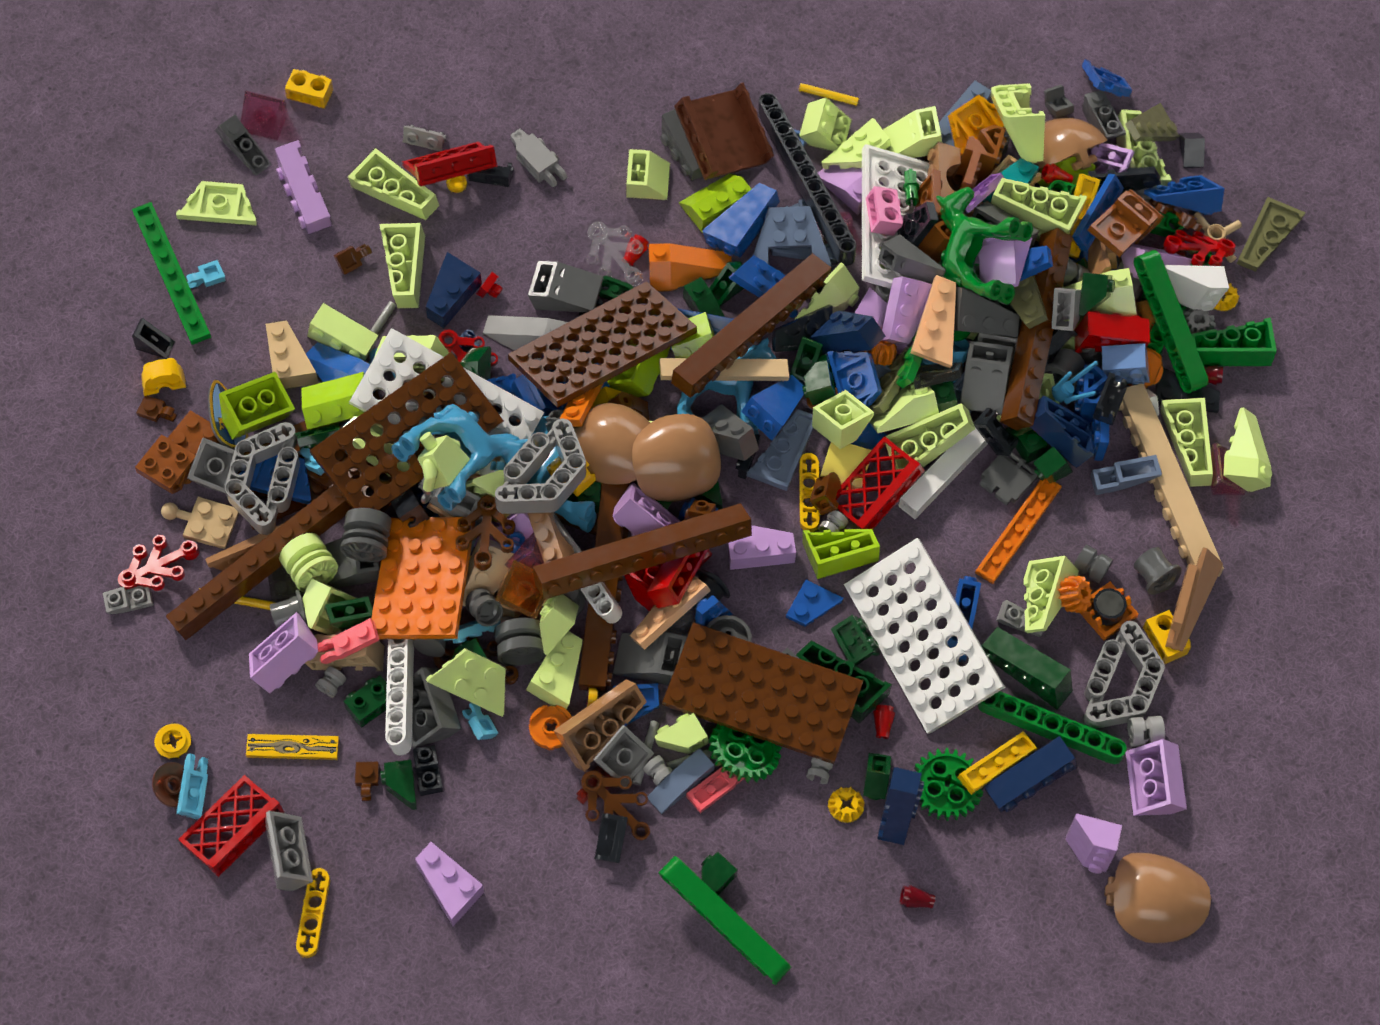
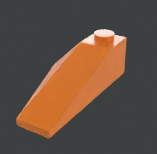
[649,243,732,291]

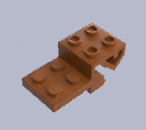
[956,125,1007,189]
[915,169,951,264]
[1088,189,1164,257]
[135,410,220,494]

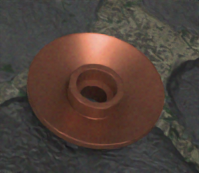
[152,762,184,808]

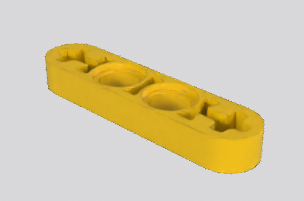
[799,453,820,532]
[296,868,330,958]

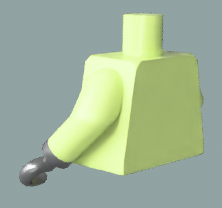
[418,432,470,504]

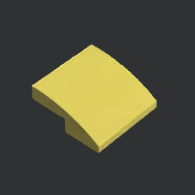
[820,442,872,494]

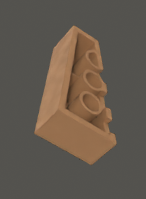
[553,679,647,772]

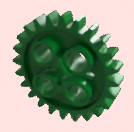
[708,724,781,783]
[914,748,983,821]

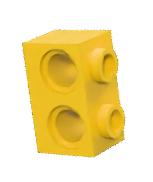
[285,69,333,109]
[1143,610,1191,665]

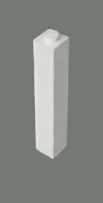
[898,416,987,519]

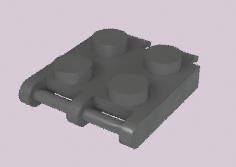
[979,452,1039,506]

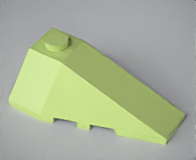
[794,263,859,320]

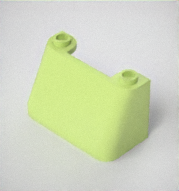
[991,83,1045,164]

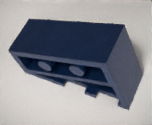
[426,252,482,328]
[810,311,885,356]
[1029,396,1094,468]

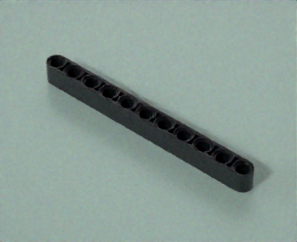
[758,93,857,266]

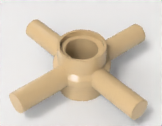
[1188,212,1242,263]

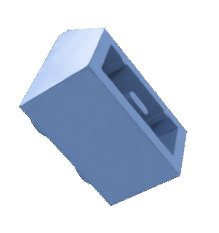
[1102,343,1150,385]

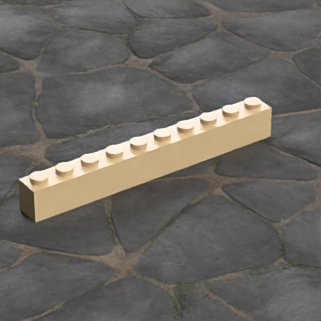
[1119,383,1224,577]

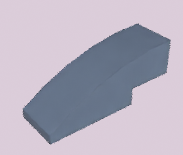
[1090,455,1162,495]
[648,748,714,814]

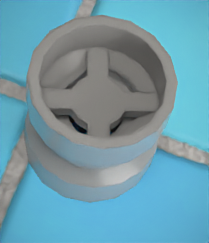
[818,510,848,532]
[315,666,347,698]
[643,755,673,786]
[806,757,833,784]

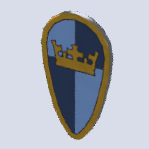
[208,380,249,450]

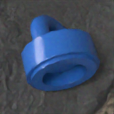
[504,532,525,555]

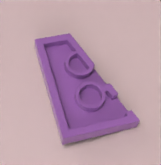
[964,173,1004,214]

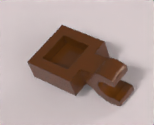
[333,244,372,275]
[136,396,177,422]
[355,762,379,801]

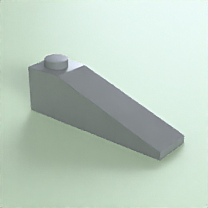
[483,315,568,361]

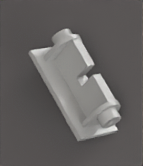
[403,125,446,151]

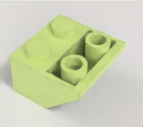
[799,98,852,151]
[626,149,670,200]
[654,713,709,754]

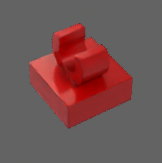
[476,272,503,298]

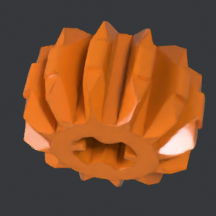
[861,340,897,366]
[1058,575,1093,613]

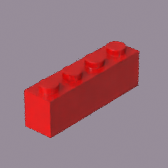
[647,549,709,608]

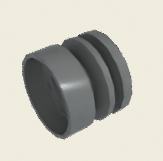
[340,508,392,562]

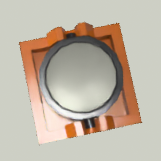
[1080,582,1139,641]

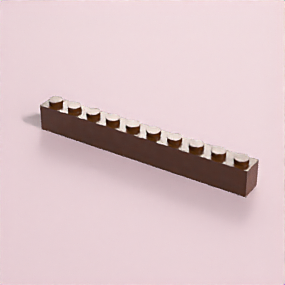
[1000,228,1073,430]
[671,253,832,398]
[579,483,630,693]
[166,485,352,641]
[533,503,752,600]

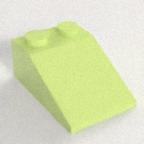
[870,380,939,433]

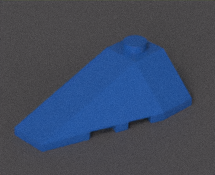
[1144,175,1225,215]
[306,342,376,393]

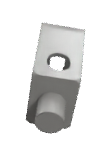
[1052,288,1081,331]

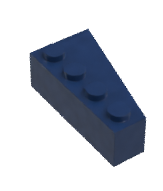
[984,736,1077,813]
[877,767,924,845]

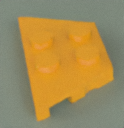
[948,95,1004,157]

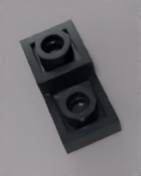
[412,745,443,796]

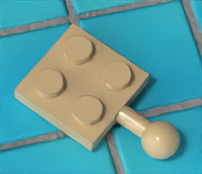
[161,497,239,549]

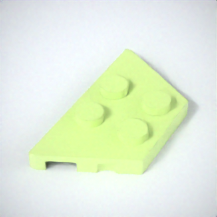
[821,118,891,169]
[176,181,257,225]
[426,648,505,717]

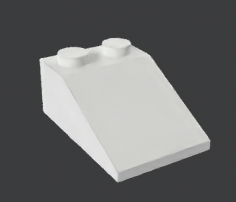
[1165,265,1229,311]

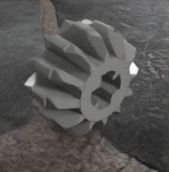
[1183,308,1216,334]

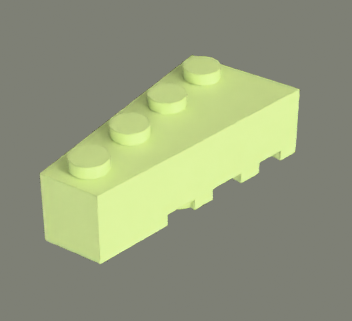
[1116,110,1172,187]
[348,148,439,220]
[991,178,1087,234]
[380,223,425,308]
[1161,398,1213,487]
[885,403,975,476]

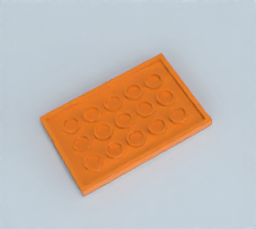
[371,517,475,639]

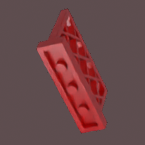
[402,142,497,187]
[836,436,925,530]
[178,775,284,877]

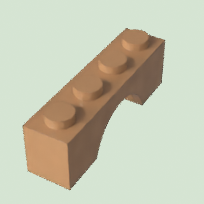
[927,142,961,197]
[526,483,575,563]

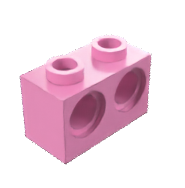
[866,186,903,236]

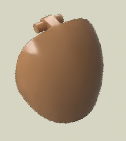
[1035,118,1107,171]
[574,403,650,484]
[632,414,721,502]
[1104,853,1211,943]

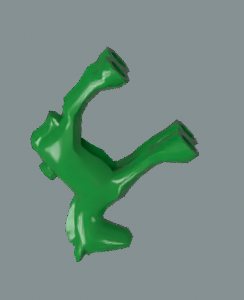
[936,187,1033,304]

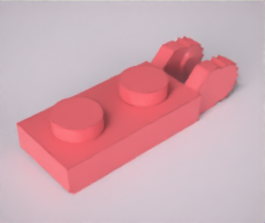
[317,618,379,664]
[686,767,745,813]

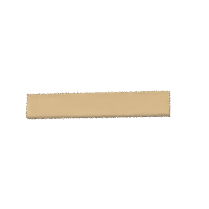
[659,358,789,381]

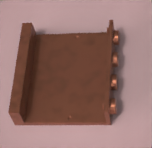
[674,82,774,180]

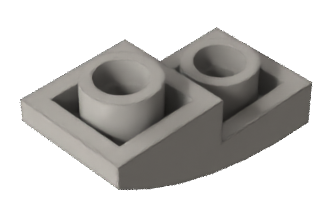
[103,586,154,614]
[996,600,1043,637]

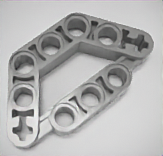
[495,419,586,514]
[225,422,300,535]
[1083,621,1165,729]

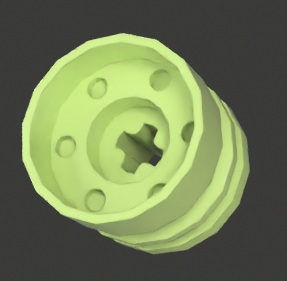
[279,533,338,592]

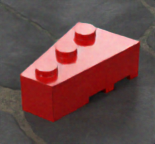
[1074,311,1150,353]

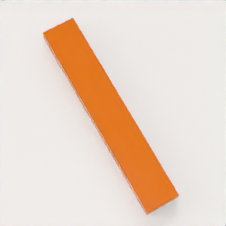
[975,478,1062,584]

